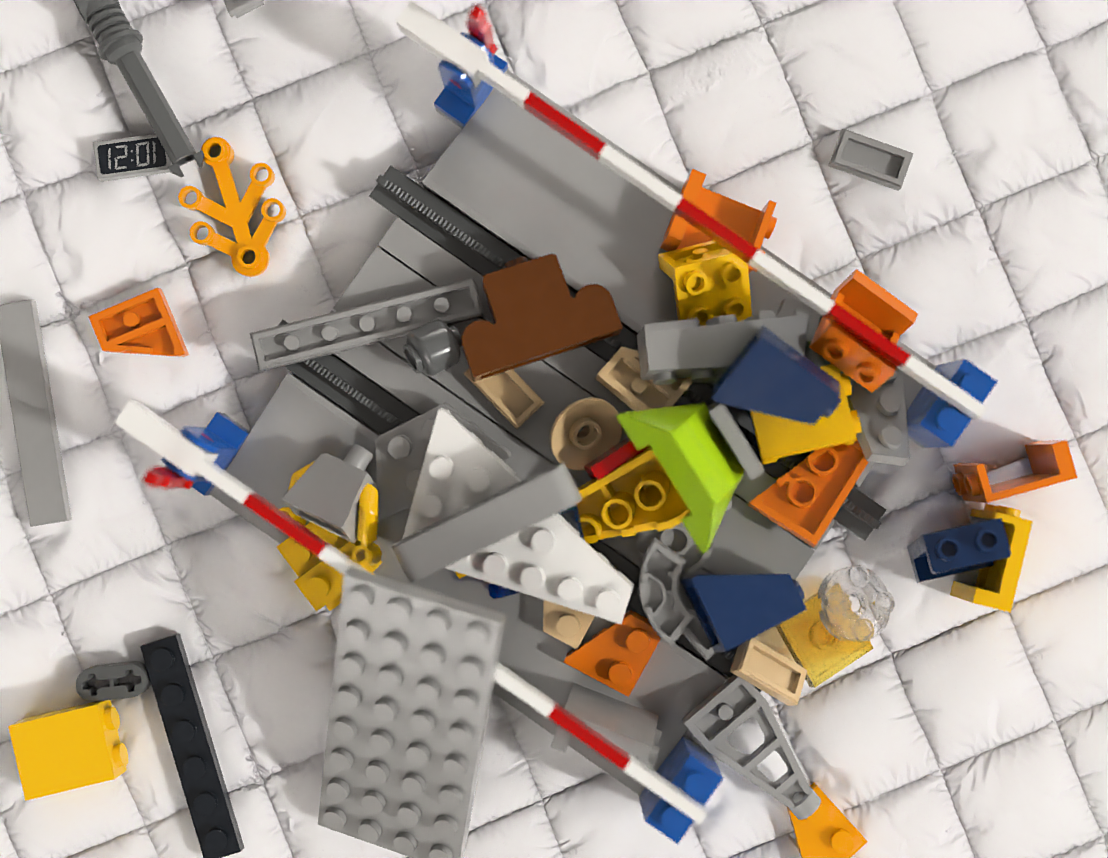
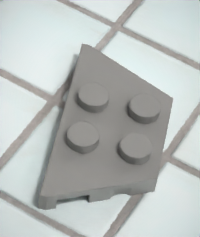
[375,402,512,521]

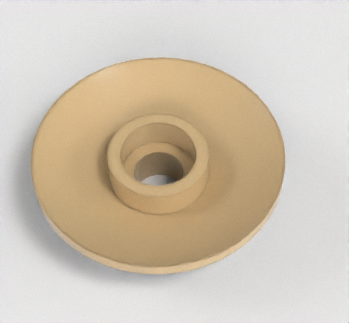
[550,398,622,470]

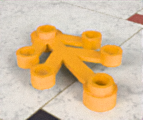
[178,137,286,277]

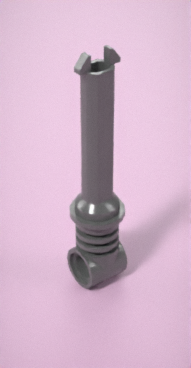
[73,0,204,177]

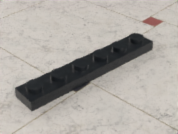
[140,633,244,858]

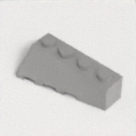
[637,306,810,385]

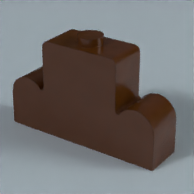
[462,254,623,382]

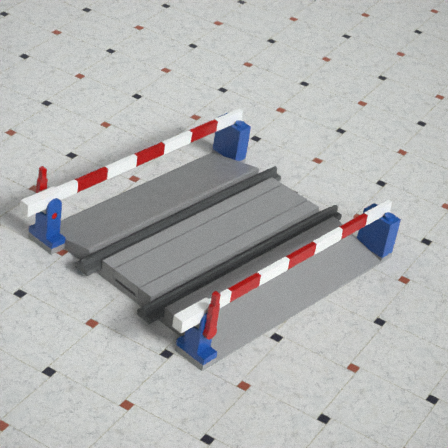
[114,0,998,844]

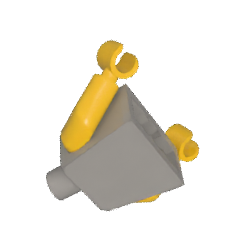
[280,444,382,566]

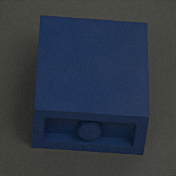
[907,518,1011,583]

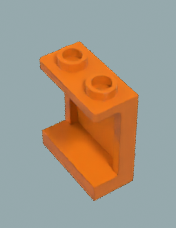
[809,269,918,393]

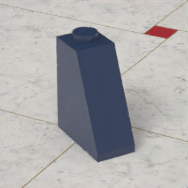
[711,325,841,425]
[681,574,807,652]

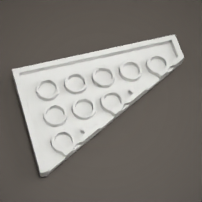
[402,408,634,624]

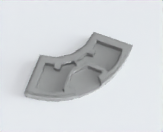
[639,537,694,647]

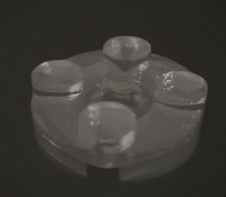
[818,565,895,642]

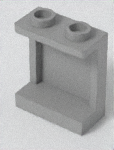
[551,683,662,769]

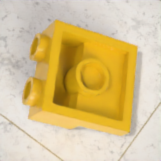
[276,522,382,612]

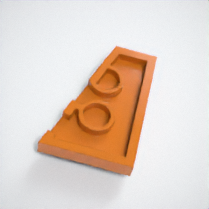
[747,439,869,548]

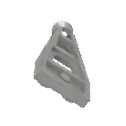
[682,674,821,820]

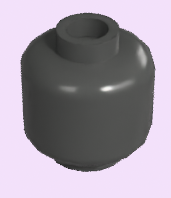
[403,319,463,376]

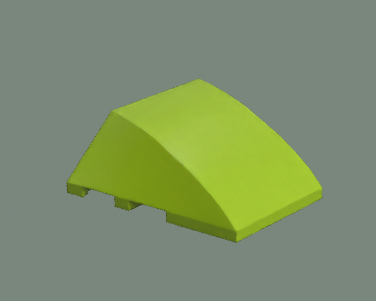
[616,402,745,554]

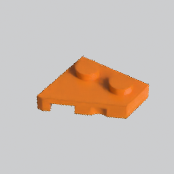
[88,287,189,357]

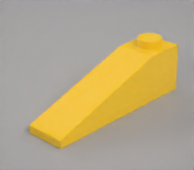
[560,447,690,544]

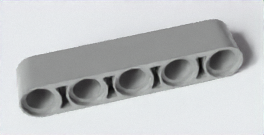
[392,462,582,582]

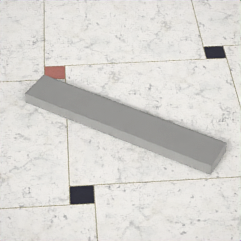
[250,277,484,372]
[0,300,72,527]

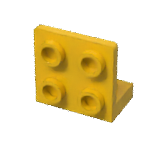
[658,240,752,326]

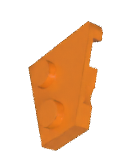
[563,610,661,697]

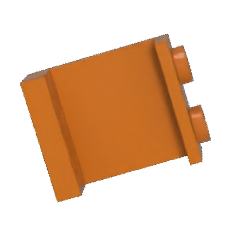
[660,169,777,274]
[952,440,1078,503]

